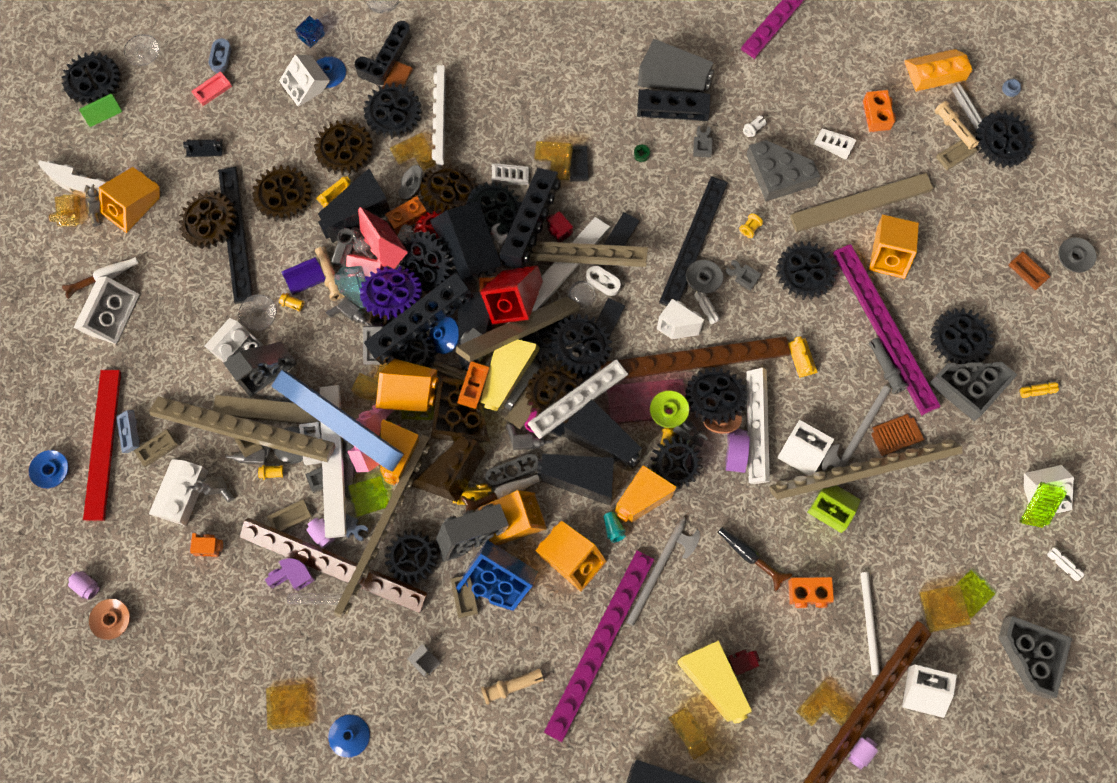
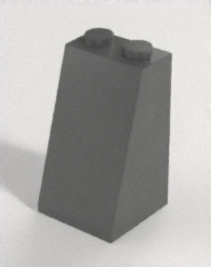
[637,39,714,93]

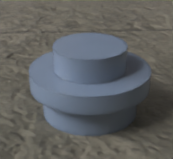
[1002,79,1021,97]

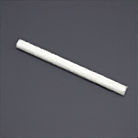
[861,572,880,675]

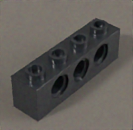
[637,89,710,121]

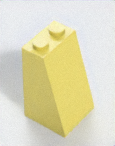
[480,340,540,411]
[677,641,752,724]

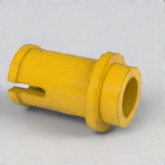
[279,293,305,312]
[659,427,677,451]
[258,464,283,480]

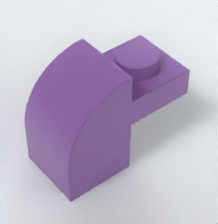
[725,429,750,473]
[265,558,315,591]

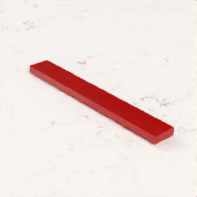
[83,370,121,521]

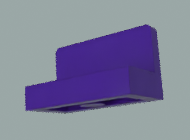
[281,257,326,295]

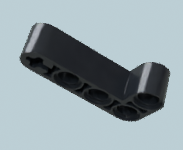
[354,21,411,85]

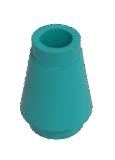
[603,512,626,543]

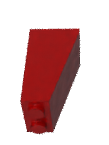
[480,265,543,324]

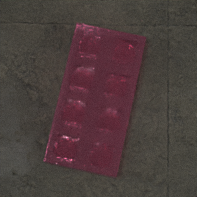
[607,379,686,424]

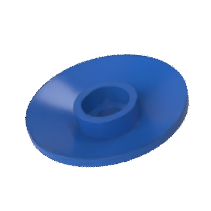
[316,57,346,88]
[429,317,459,354]
[29,450,69,489]
[328,715,370,758]

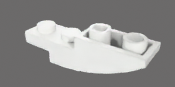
[38,161,106,197]

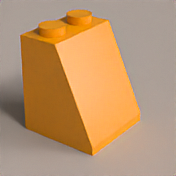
[99,167,160,233]
[869,214,919,279]
[376,359,439,412]
[380,419,420,485]
[615,466,677,523]
[478,490,547,546]
[535,521,607,592]

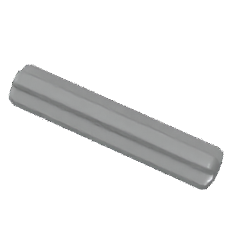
[952,84,983,130]

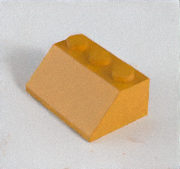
[905,49,972,91]

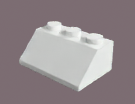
[74,276,140,344]
[149,459,208,526]

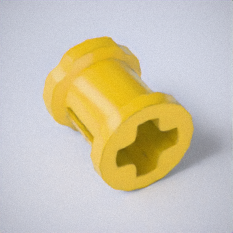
[739,213,763,238]

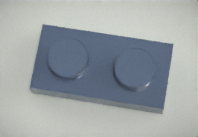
[117,410,140,453]

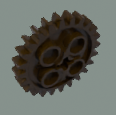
[314,119,373,175]
[420,164,479,213]
[252,165,312,222]
[178,191,237,249]
[525,365,583,424]

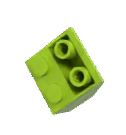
[807,485,861,533]

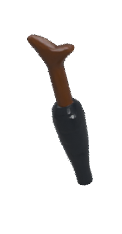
[717,527,792,592]

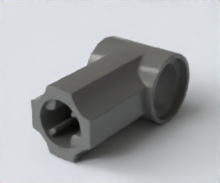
[331,228,359,268]

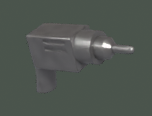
[85,184,100,227]
[325,297,371,326]
[506,424,553,450]
[226,446,271,465]
[187,476,235,502]

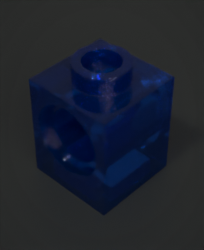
[295,15,325,48]

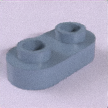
[208,38,231,73]

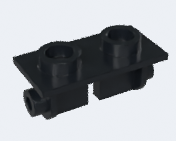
[183,138,223,157]

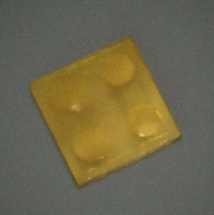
[918,584,971,633]
[266,683,310,730]

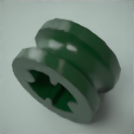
[633,144,650,162]

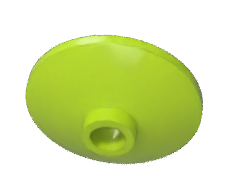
[650,391,689,428]

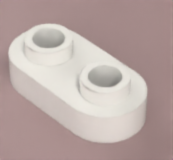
[586,266,621,296]

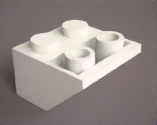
[279,54,330,106]
[657,299,704,339]
[205,318,264,362]
[778,420,834,476]
[1024,465,1074,518]
[902,665,957,718]

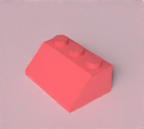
[358,207,408,269]

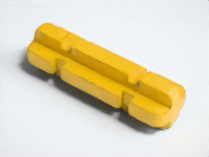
[1019,382,1059,398]

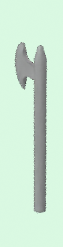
[822,386,891,471]
[626,517,700,626]

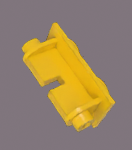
[316,176,351,207]
[788,336,818,378]
[453,483,492,505]

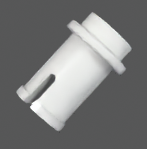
[743,116,766,137]

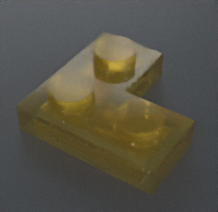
[390,132,436,171]
[534,141,573,180]
[796,681,854,726]

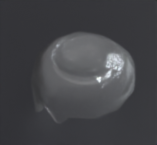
[567,281,596,309]

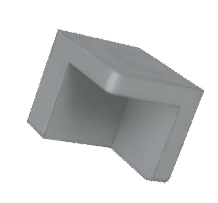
[408,644,440,678]

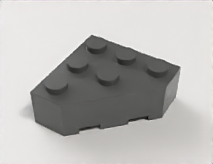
[746,140,820,201]
[223,341,297,398]
[929,362,1017,421]
[435,504,509,562]
[998,616,1072,699]

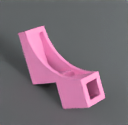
[348,404,394,472]

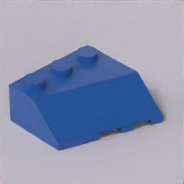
[456,540,538,611]

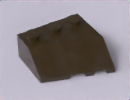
[431,377,490,443]
[412,436,485,502]

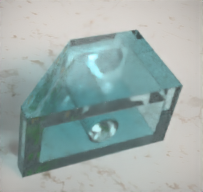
[334,266,365,308]

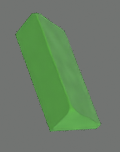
[79,94,122,127]

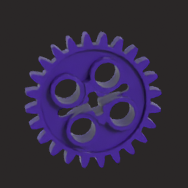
[360,266,422,319]

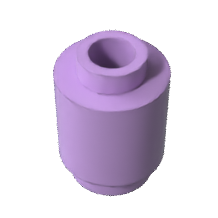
[307,518,335,548]
[68,571,100,600]
[848,737,878,770]

